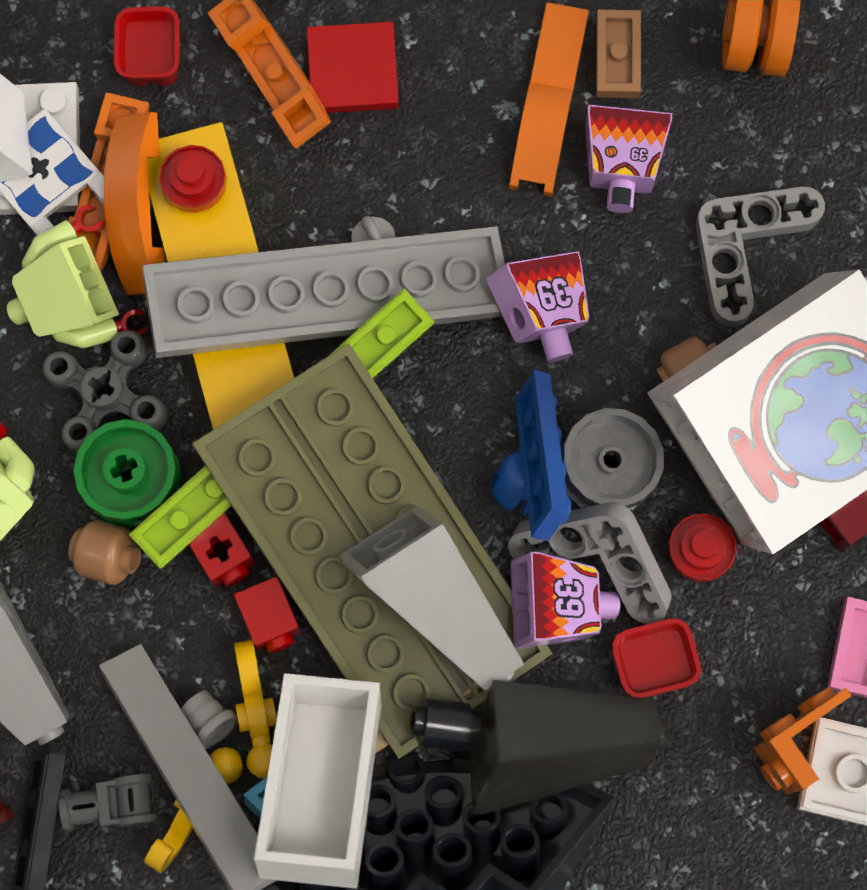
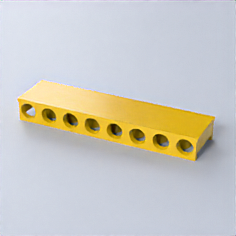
[147,122,294,430]

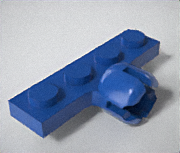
[491,370,571,541]

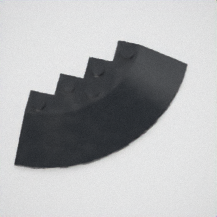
[248,752,615,890]

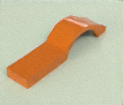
[509,2,589,197]

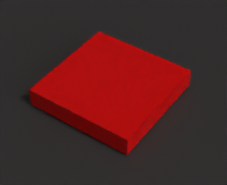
[307,22,399,113]

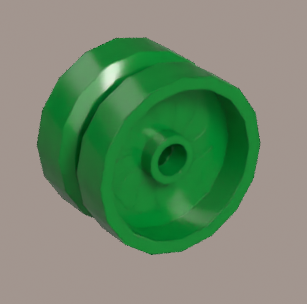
[73,419,184,531]

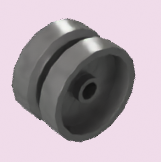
[560,408,664,512]

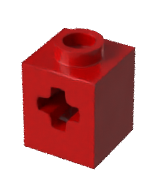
[189,513,255,587]
[234,576,301,654]

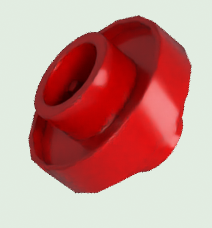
[159,145,227,213]
[668,514,737,582]

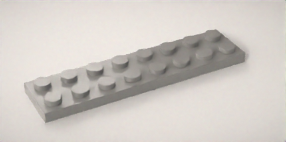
[142,226,505,358]

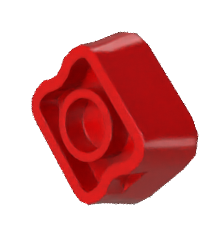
[114,6,180,86]
[612,619,701,698]

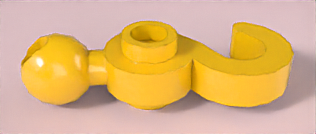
[234,639,277,780]
[144,747,243,873]

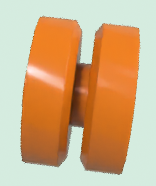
[722,0,801,77]

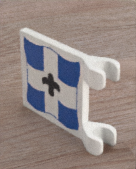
[0,109,104,235]

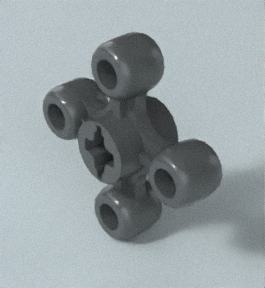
[42,330,167,453]

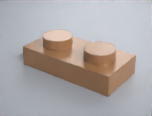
[596,10,641,98]

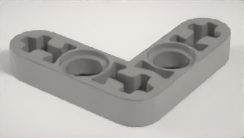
[696,187,825,327]
[508,502,672,624]

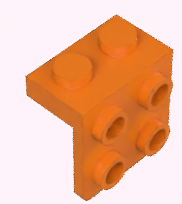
[754,686,852,795]

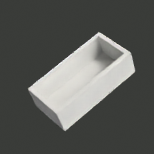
[254,673,382,889]

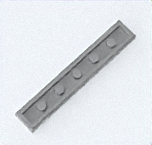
[99,644,277,890]

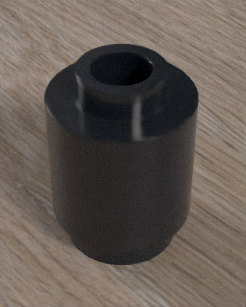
[409,698,482,751]

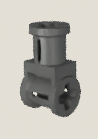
[58,774,157,832]

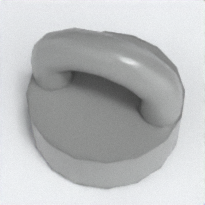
[351,216,395,242]

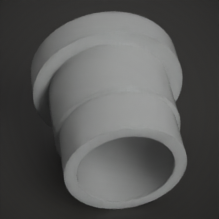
[181,690,238,749]

